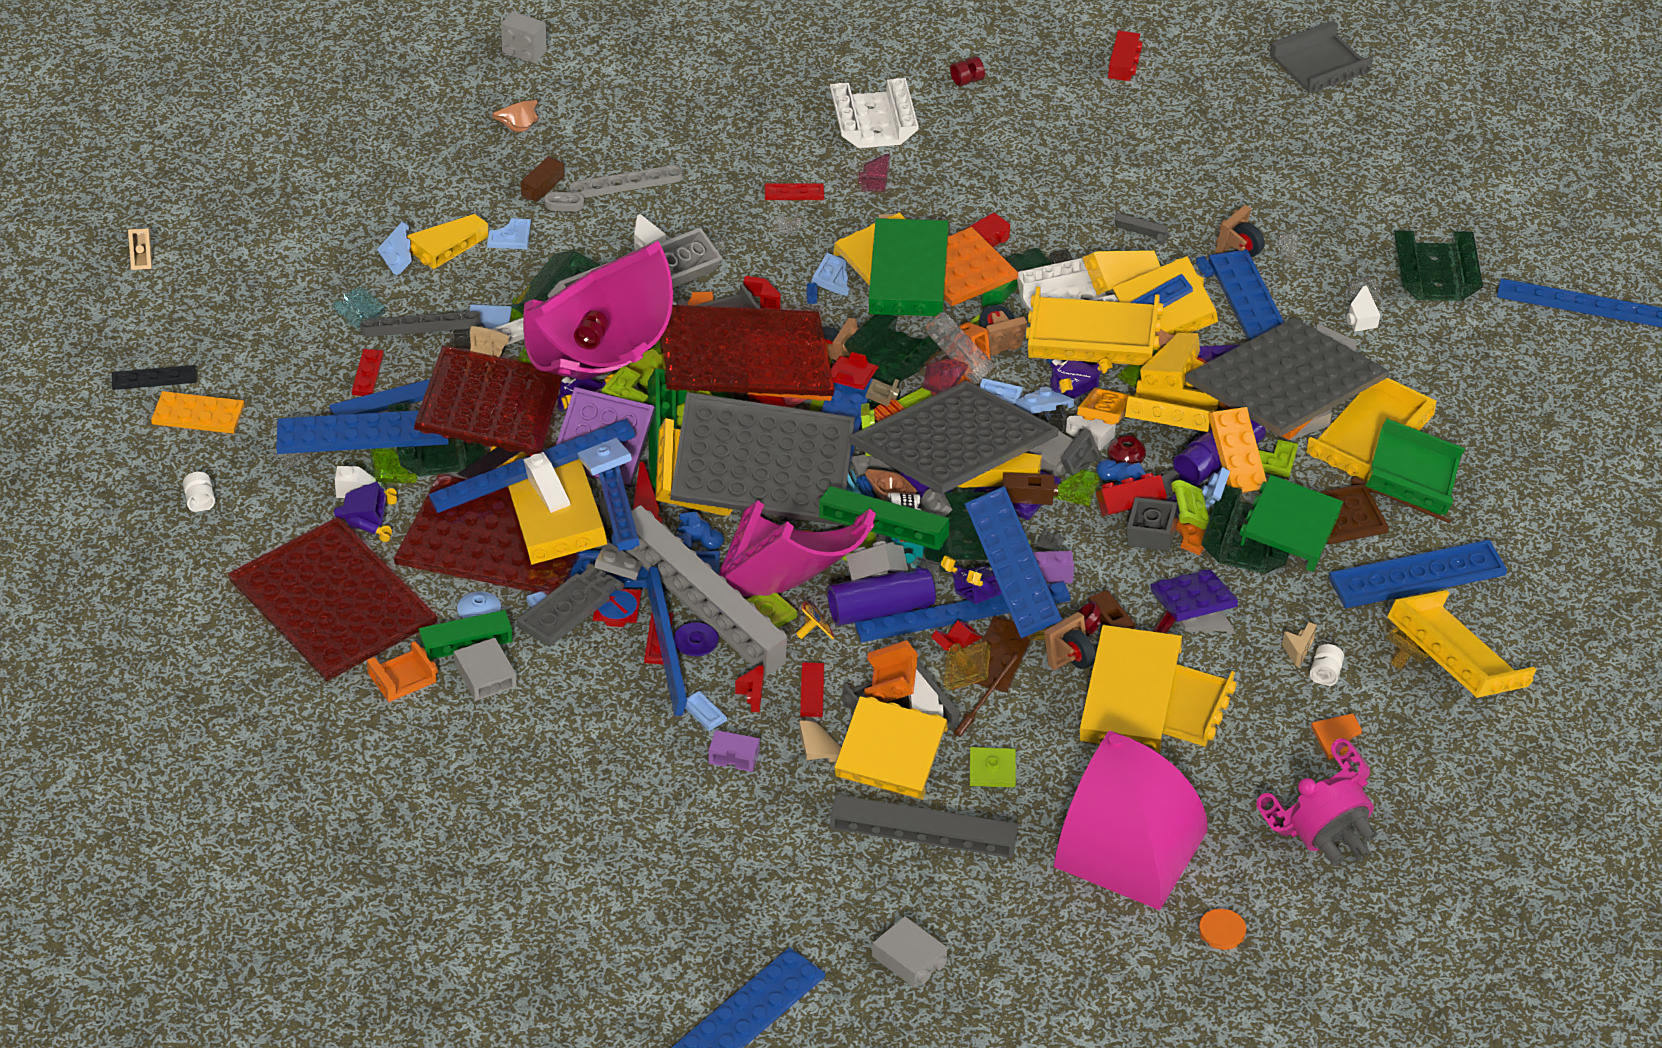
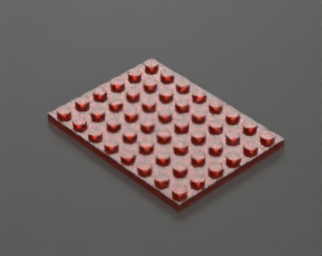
[659,305,835,396]
[414,345,564,456]
[394,474,601,595]
[228,517,438,682]

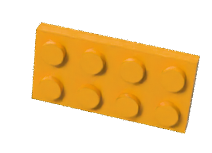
[1077,387,1134,425]
[151,391,244,434]
[1208,407,1267,496]

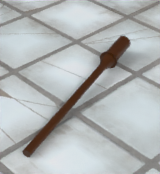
[1352,476,1451,523]
[953,654,1018,737]

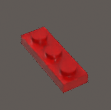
[352,349,384,396]

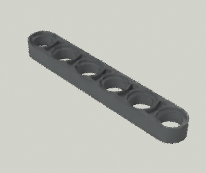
[360,311,482,337]

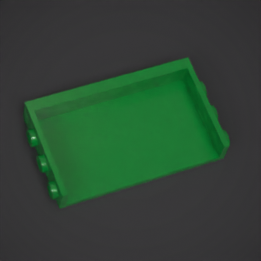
[869,218,948,317]

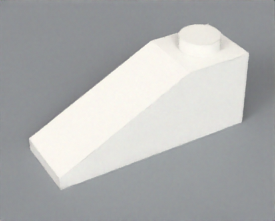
[523,452,571,513]
[908,669,943,717]

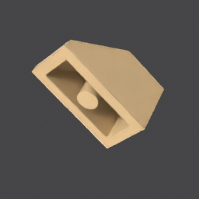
[128,228,152,270]

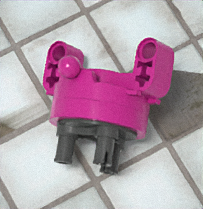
[1257,738,1377,866]

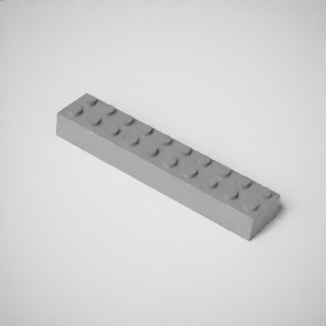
[548,227,723,298]
[625,505,787,676]

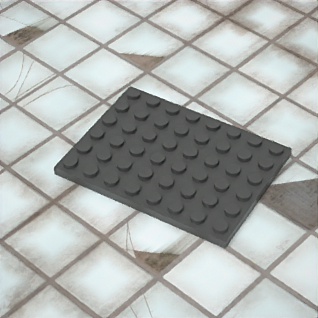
[1185,318,1389,437]
[849,380,1059,494]
[670,392,855,526]

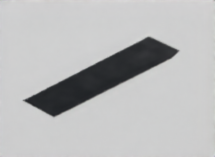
[457,431,539,479]

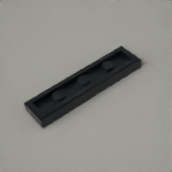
[111,365,197,390]

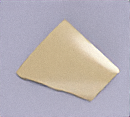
[470,326,509,368]
[799,721,841,762]

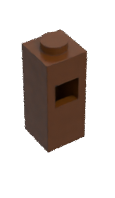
[521,156,564,202]
[1002,472,1058,505]
[1088,590,1135,629]

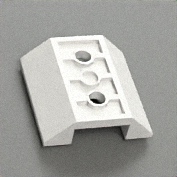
[830,78,919,148]
[1017,258,1119,312]

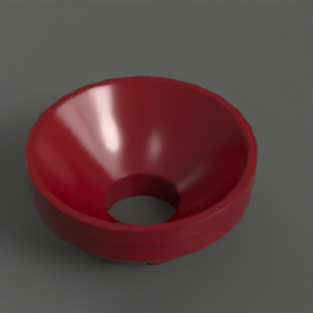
[1108,435,1146,464]
[1076,602,1101,636]

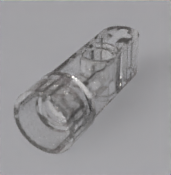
[926,312,995,385]

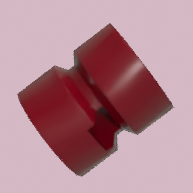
[950,56,985,87]
[574,311,609,349]

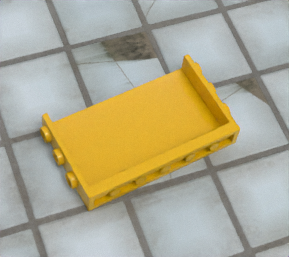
[1026,287,1163,366]
[1306,378,1437,481]
[508,459,607,565]
[1387,590,1537,698]
[1080,625,1182,753]

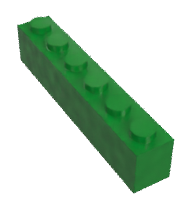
[648,368,677,490]
[819,486,949,550]

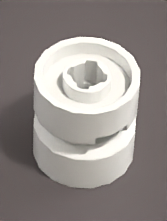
[183,472,215,512]
[1310,644,1344,686]

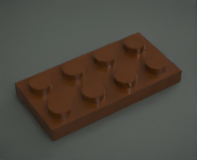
[965,616,1035,693]

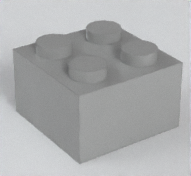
[501,11,547,64]
[846,541,909,581]

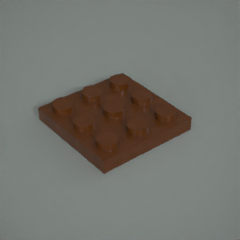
[1319,483,1389,545]

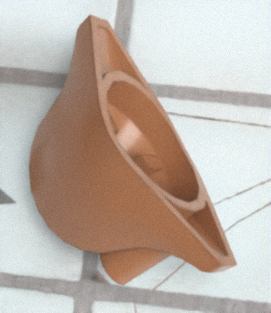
[492,100,539,132]
[865,469,917,501]

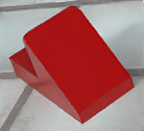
[735,666,764,713]

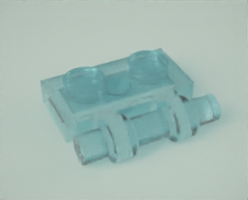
[333,286,385,328]

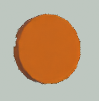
[1199,909,1247,950]

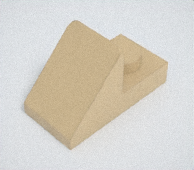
[1282,622,1317,667]

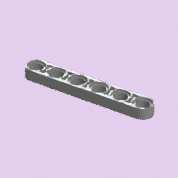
[569,165,683,198]

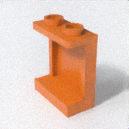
[864,640,918,703]
[367,641,438,702]

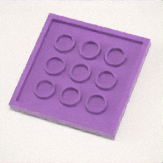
[556,387,655,487]

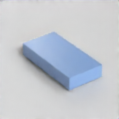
[685,691,727,731]

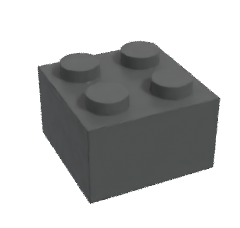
[1127,497,1178,551]

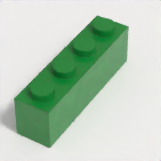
[419,610,513,660]

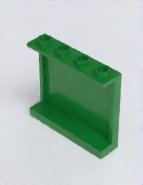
[1365,418,1465,515]
[1239,475,1343,572]

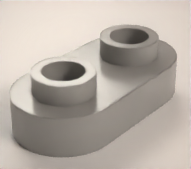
[544,192,584,212]

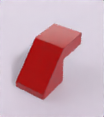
[743,276,781,311]
[931,620,983,653]

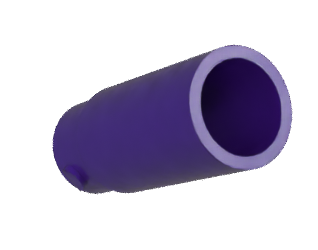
[1173,419,1266,486]
[827,567,936,626]

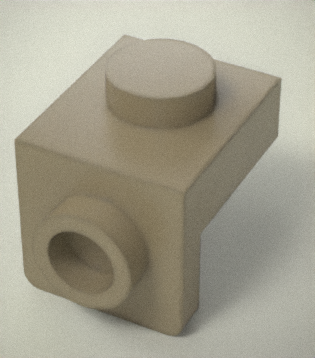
[865,379,900,406]

